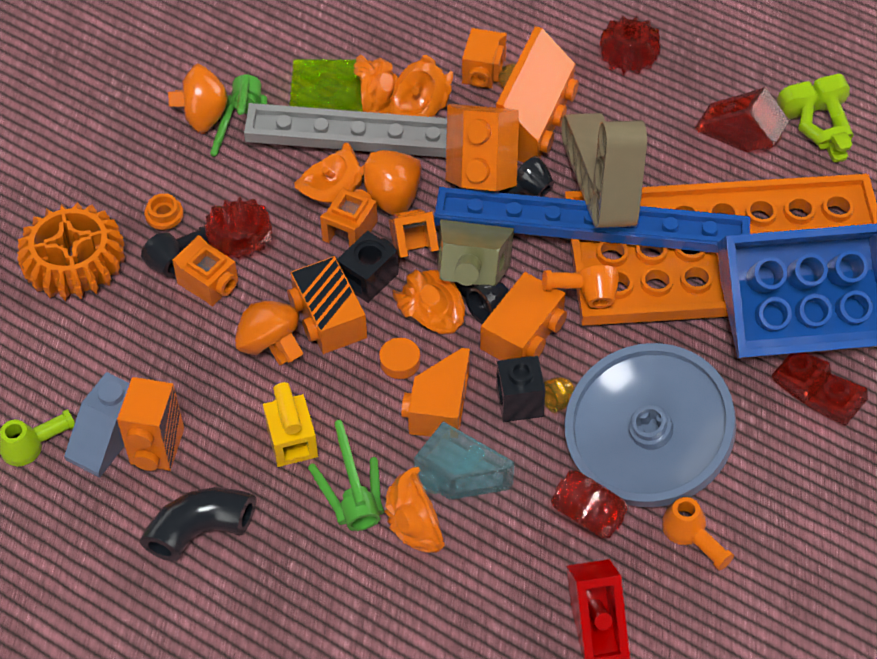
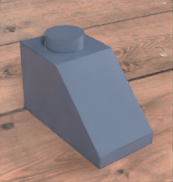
[64,372,130,478]

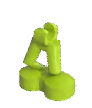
[777,74,854,162]

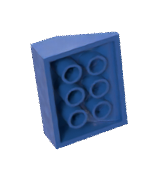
[717,223,877,358]

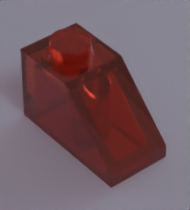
[695,87,790,152]

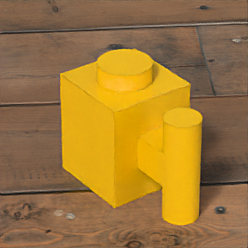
[263,382,318,467]

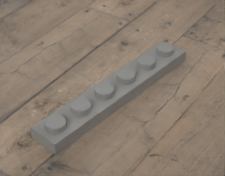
[244,103,447,157]

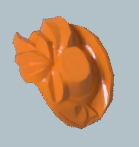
[353,54,398,114]
[390,55,453,117]
[294,142,364,203]
[393,269,465,334]
[384,467,445,553]

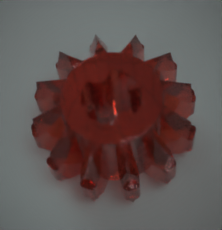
[600,15,661,75]
[205,197,272,259]
[551,471,629,538]

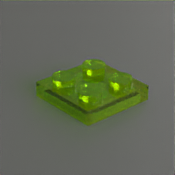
[289,59,363,112]

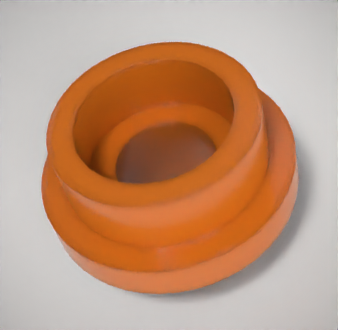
[144,193,184,230]

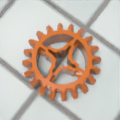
[17,202,125,301]

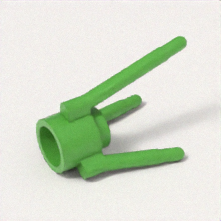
[210,74,267,157]
[308,420,384,531]

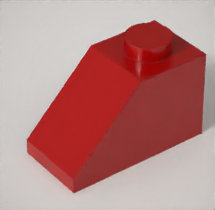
[566,559,630,659]

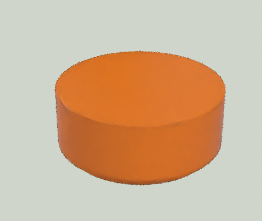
[379,338,420,379]

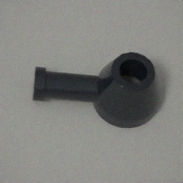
[498,156,554,197]
[141,225,214,277]
[454,282,509,324]

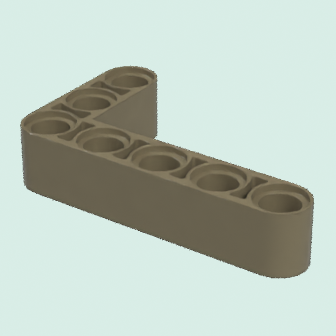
[562,113,647,228]

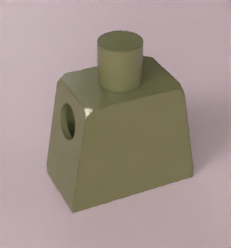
[437,219,514,286]

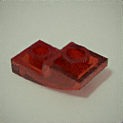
[772,353,868,426]

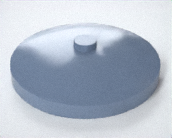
[565,343,736,507]

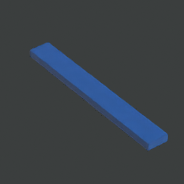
[434,187,750,253]

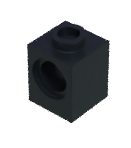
[337,230,399,303]
[496,355,546,422]

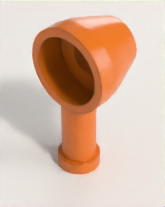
[542,265,619,308]
[662,497,734,571]

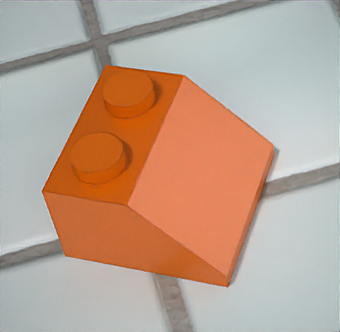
[446,104,519,191]

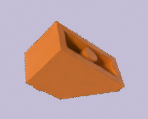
[401,348,470,440]

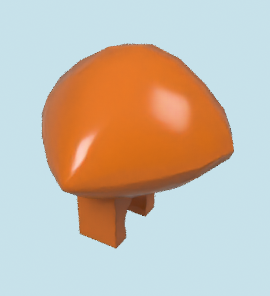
[168,63,228,134]
[364,150,421,216]
[235,301,303,365]

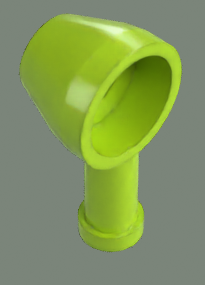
[0,409,75,466]

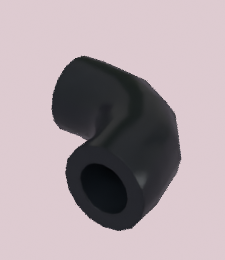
[140,487,256,561]

